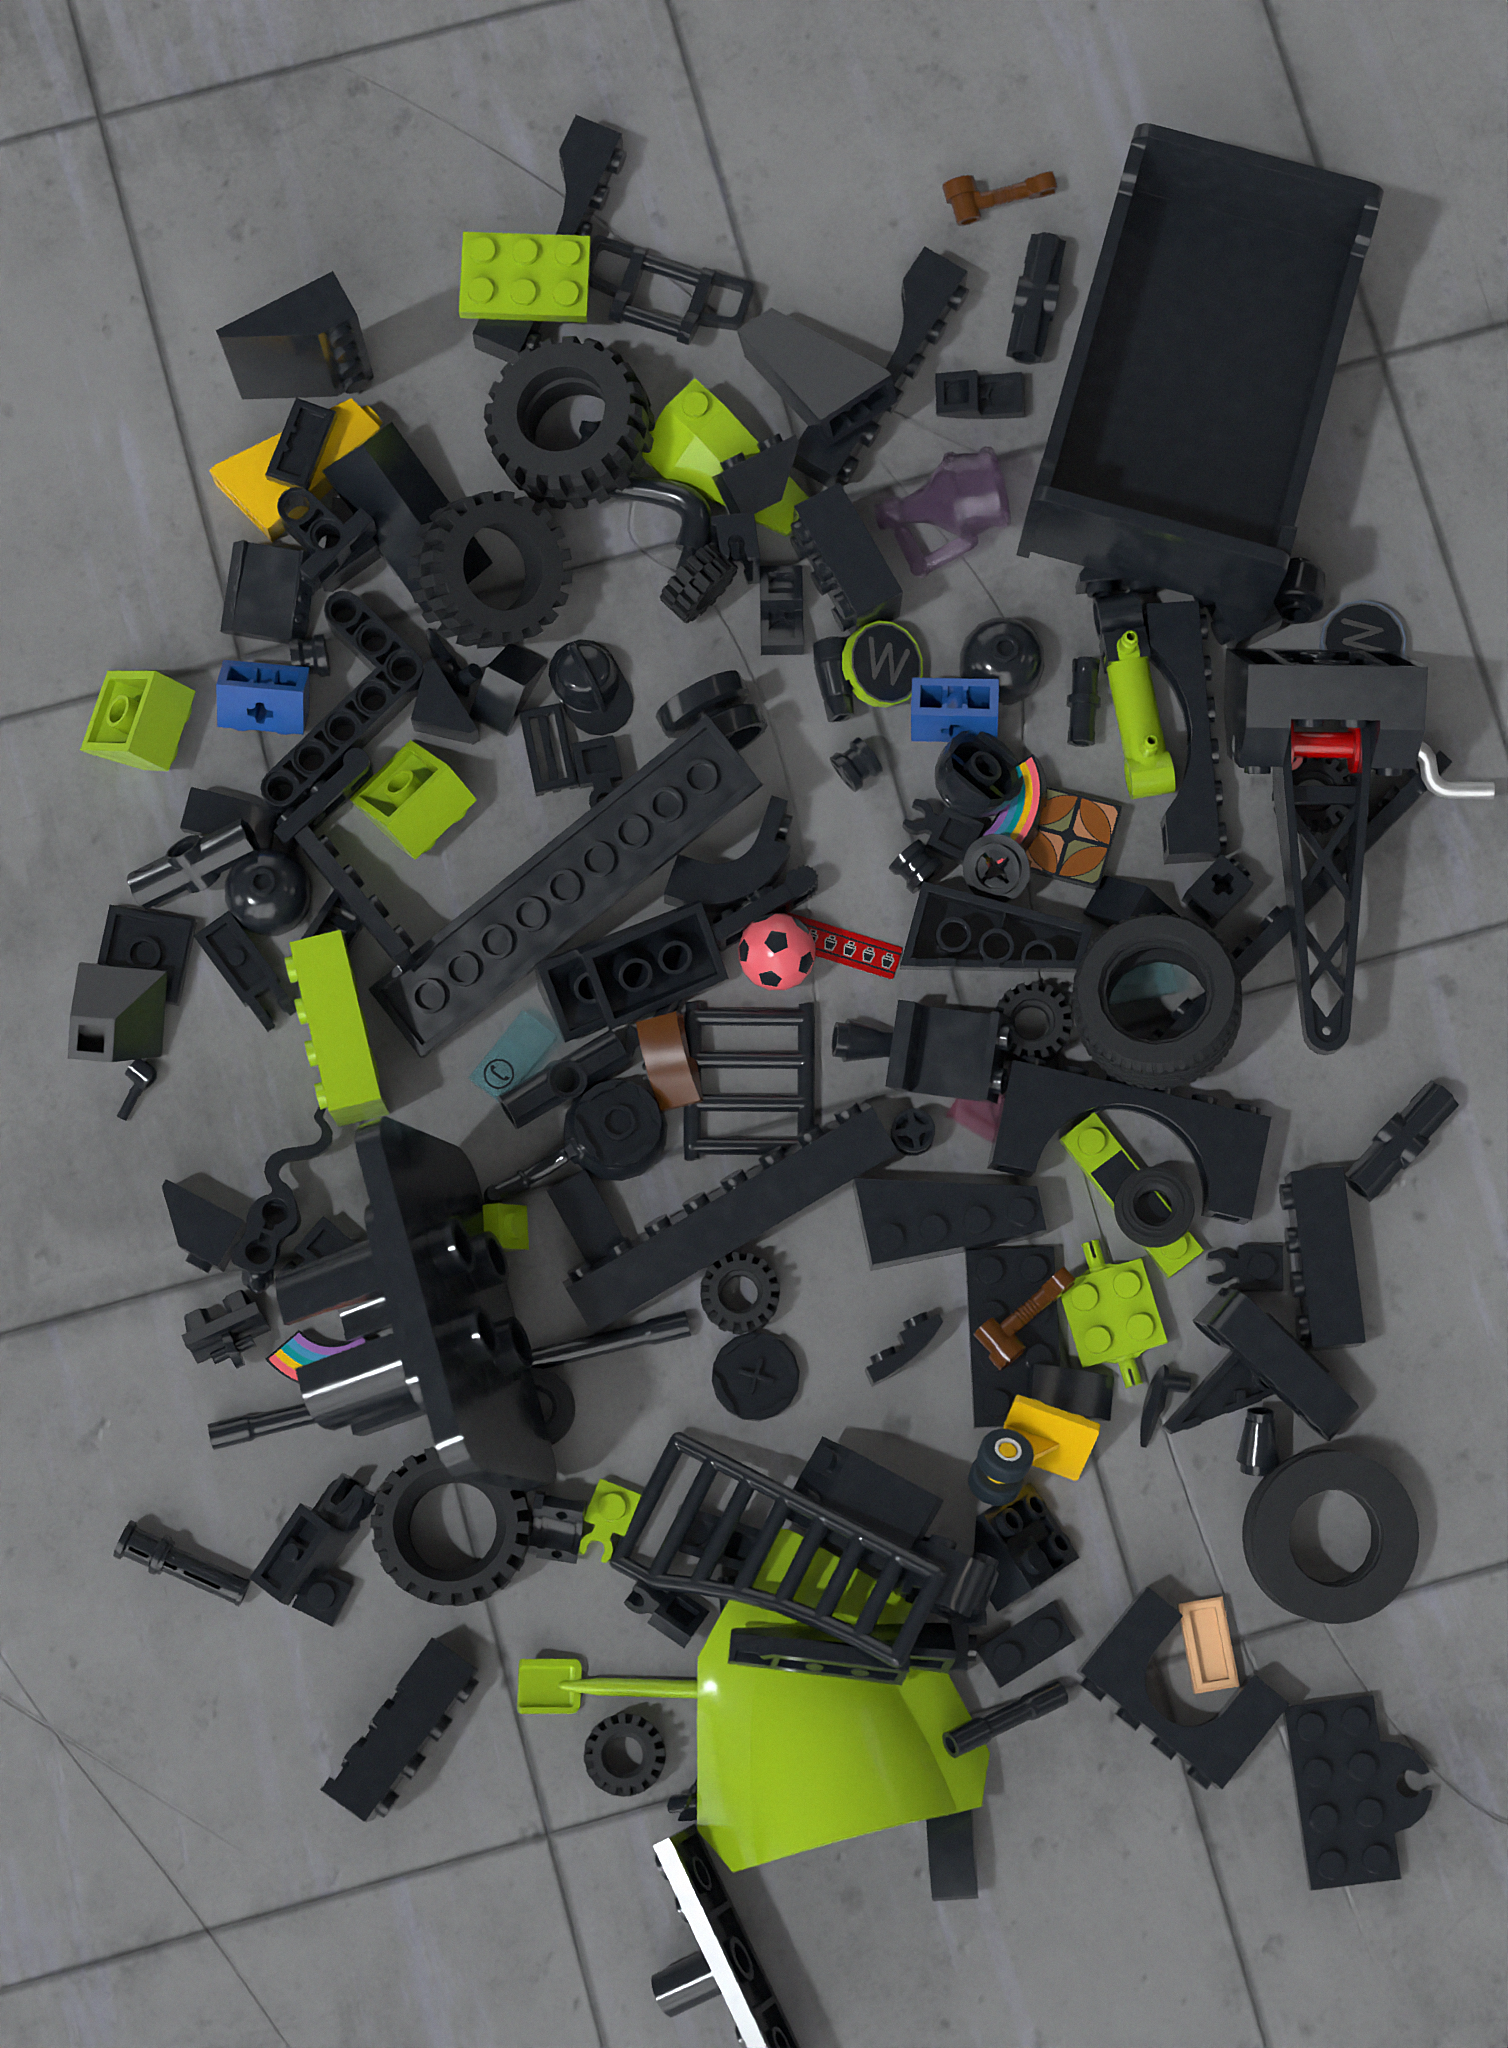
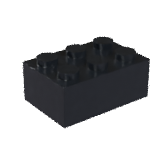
[790,482,903,635]

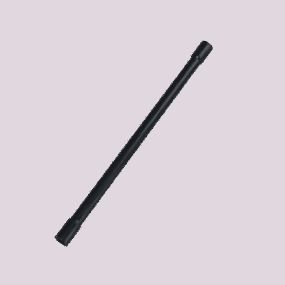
[208,1310,691,1450]

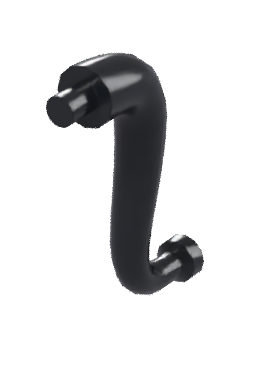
[578,420,712,569]

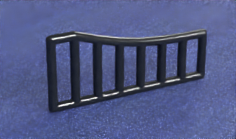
[609,1432,948,1668]

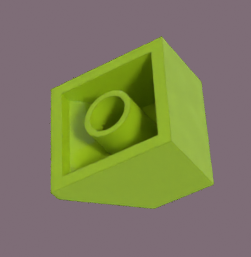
[80,671,196,771]
[349,740,477,860]

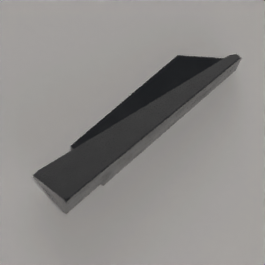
[727,1622,956,1686]

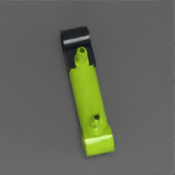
[1092,591,1176,800]

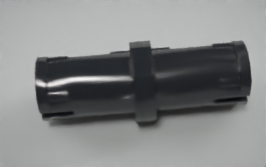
[1066,656,1101,747]

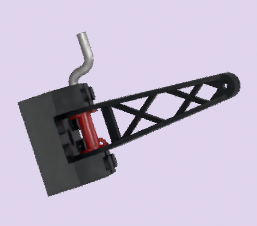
[1224,648,1495,1055]

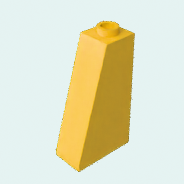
[209,398,383,542]

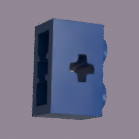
[216,660,310,735]
[911,677,999,742]

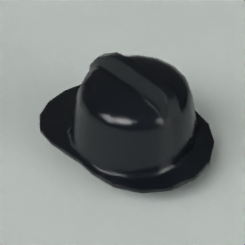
[548,640,633,736]

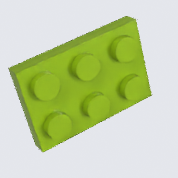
[459,231,591,323]

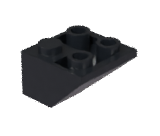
[68,962,168,1062]
[974,1482,1080,1612]

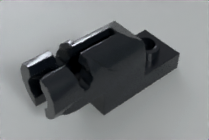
[249,1473,377,1606]

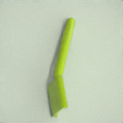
[517,1659,697,1714]

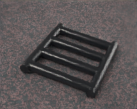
[683,1002,815,1161]

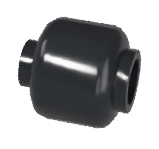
[1273,557,1326,624]

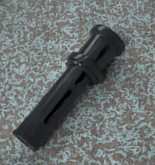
[113,1520,251,1607]

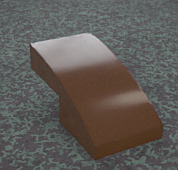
[636,1012,703,1112]

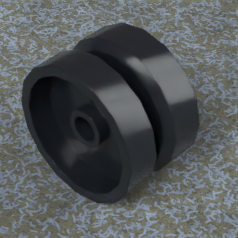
[655,670,768,752]

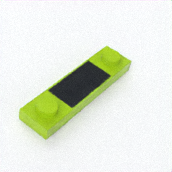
[1059,1112,1204,1279]

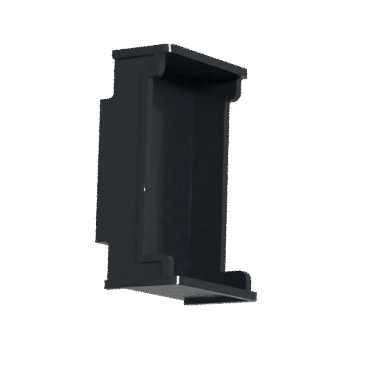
[1016,123,1384,623]

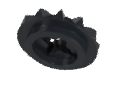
[963,833,1032,903]

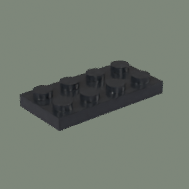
[965,1247,1060,1429]

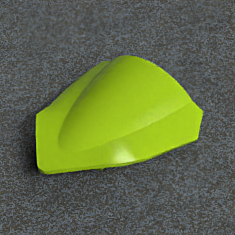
[697,1529,990,1872]

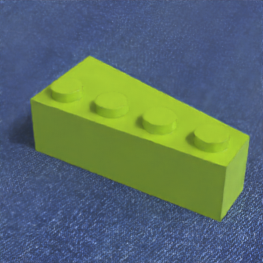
[285,930,389,1127]

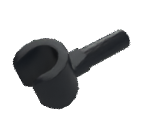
[117,1059,157,1121]
[667,1778,697,1822]

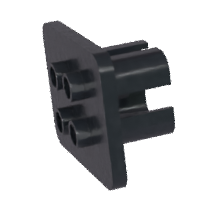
[276,1116,556,1492]

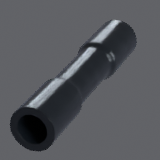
[942,1680,1068,1758]

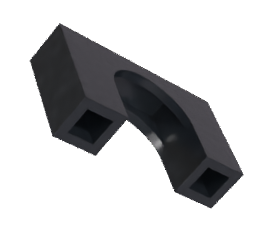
[1076,1586,1290,1790]

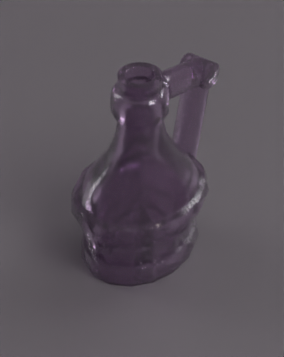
[874,446,1011,578]

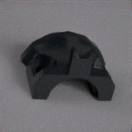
[528,1490,587,1564]

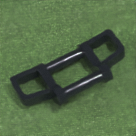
[589,235,753,345]

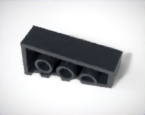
[900,881,1093,973]
[852,1178,1047,1271]
[320,1637,480,1822]

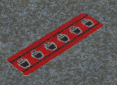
[787,913,902,979]

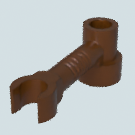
[942,171,1057,226]
[974,1267,1076,1371]

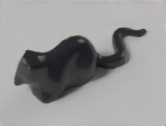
[231,1107,333,1294]

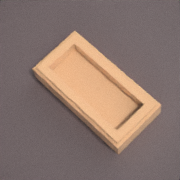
[1177,1596,1239,1694]

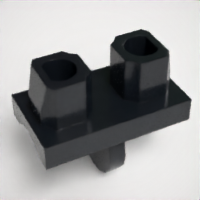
[181,1290,271,1369]

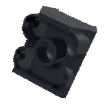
[220,539,316,645]

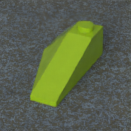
[641,378,809,537]

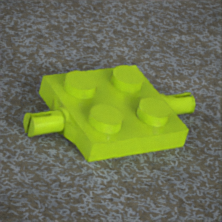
[1061,1239,1168,1389]

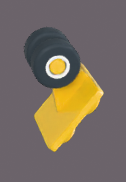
[968,1395,1101,1506]

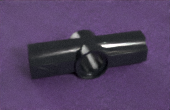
[1006,232,1066,365]
[127,818,260,910]
[497,1030,630,1129]
[1345,1080,1459,1202]

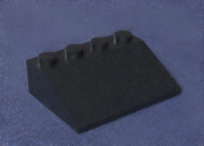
[216,271,374,400]

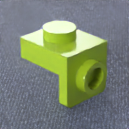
[483,1203,529,1253]

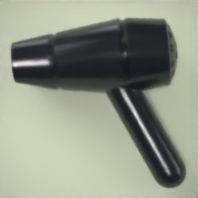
[813,636,854,722]

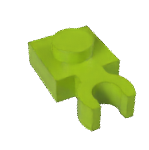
[579,1478,641,1564]

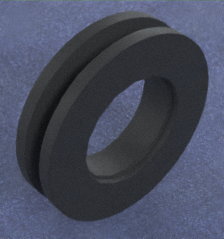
[1242,1449,1419,1624]

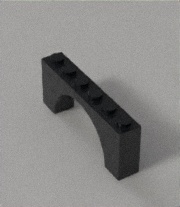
[987,1056,1271,1225]

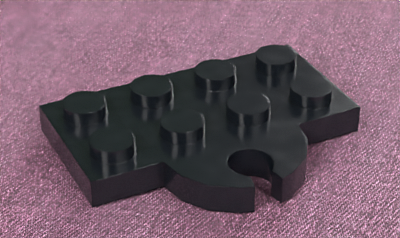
[1283,1696,1433,1891]

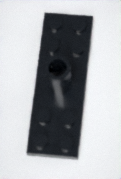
[651,1824,800,2048]

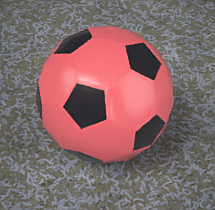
[738,914,816,991]

